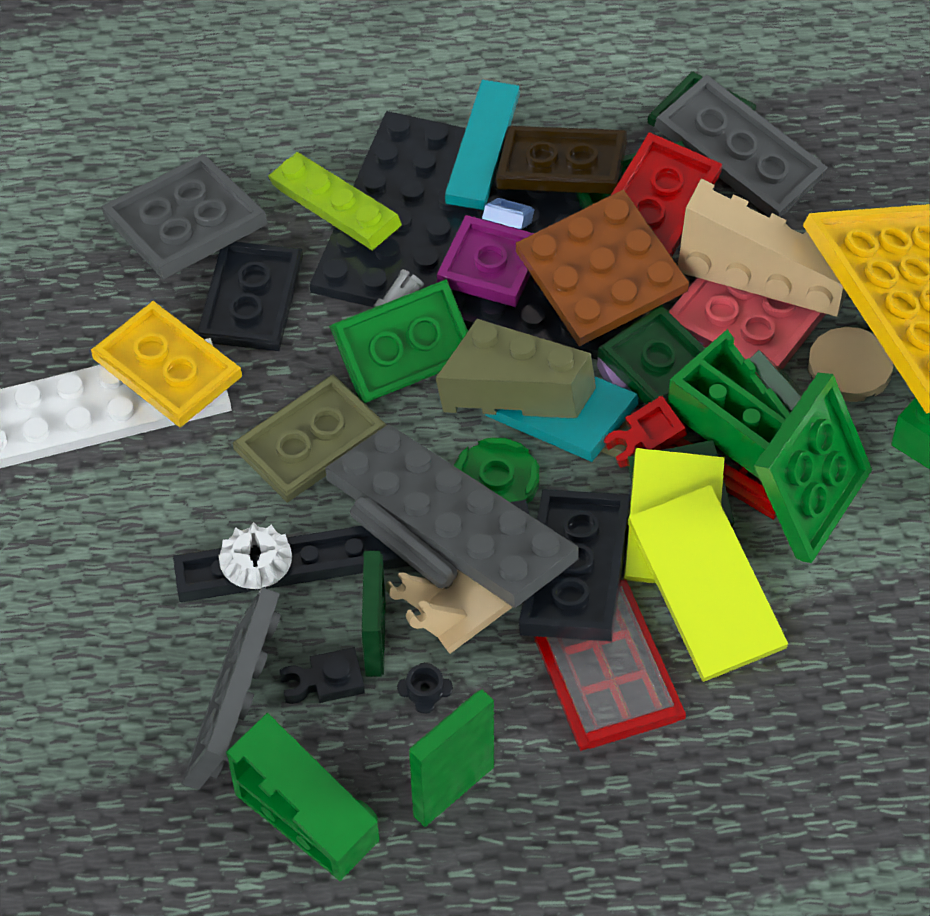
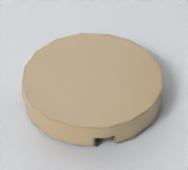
[808,327,893,402]

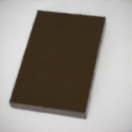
[496,126,627,194]

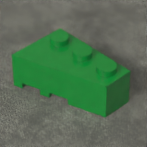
[668,329,790,479]
[226,712,379,881]

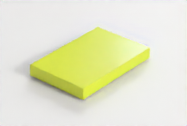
[624,448,725,583]

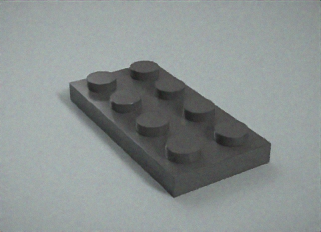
[654,74,828,217]
[181,587,281,790]

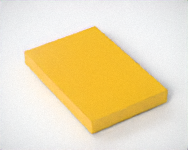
[91,301,242,428]

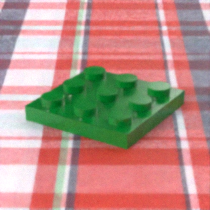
[754,372,873,563]

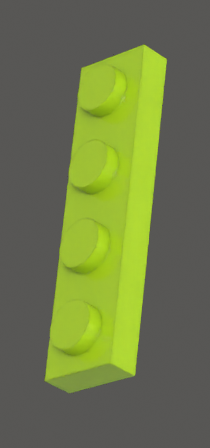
[268,152,402,251]

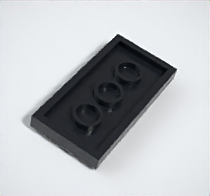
[519,489,631,642]

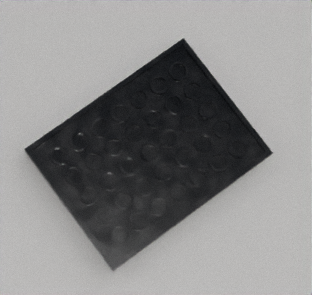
[310,111,646,360]

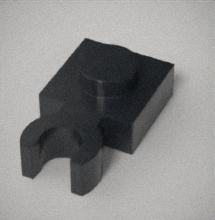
[279,647,365,704]

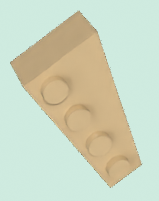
[678,178,847,317]

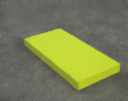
[628,485,788,682]

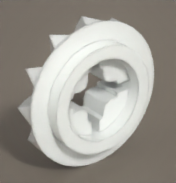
[218,522,292,589]

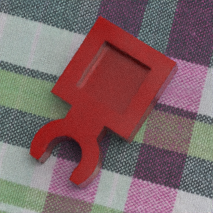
[604,396,687,468]

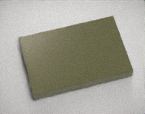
[233,374,387,503]

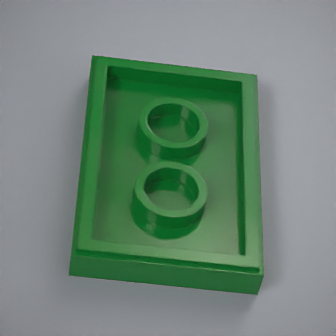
[329,279,468,404]
[409,689,494,827]

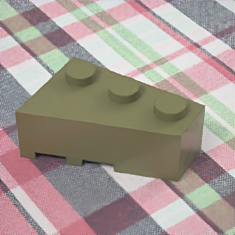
[436,319,596,418]

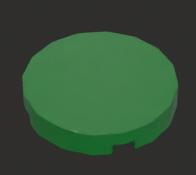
[454,438,539,504]

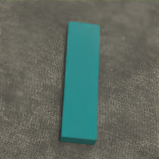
[445,80,520,210]

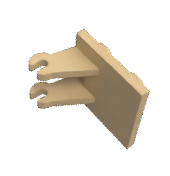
[386,569,512,654]

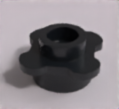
[397,662,453,714]

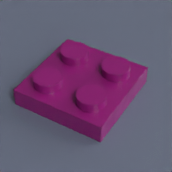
[437,215,534,307]

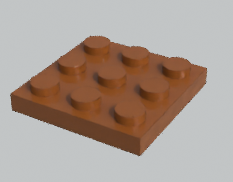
[516,189,689,346]

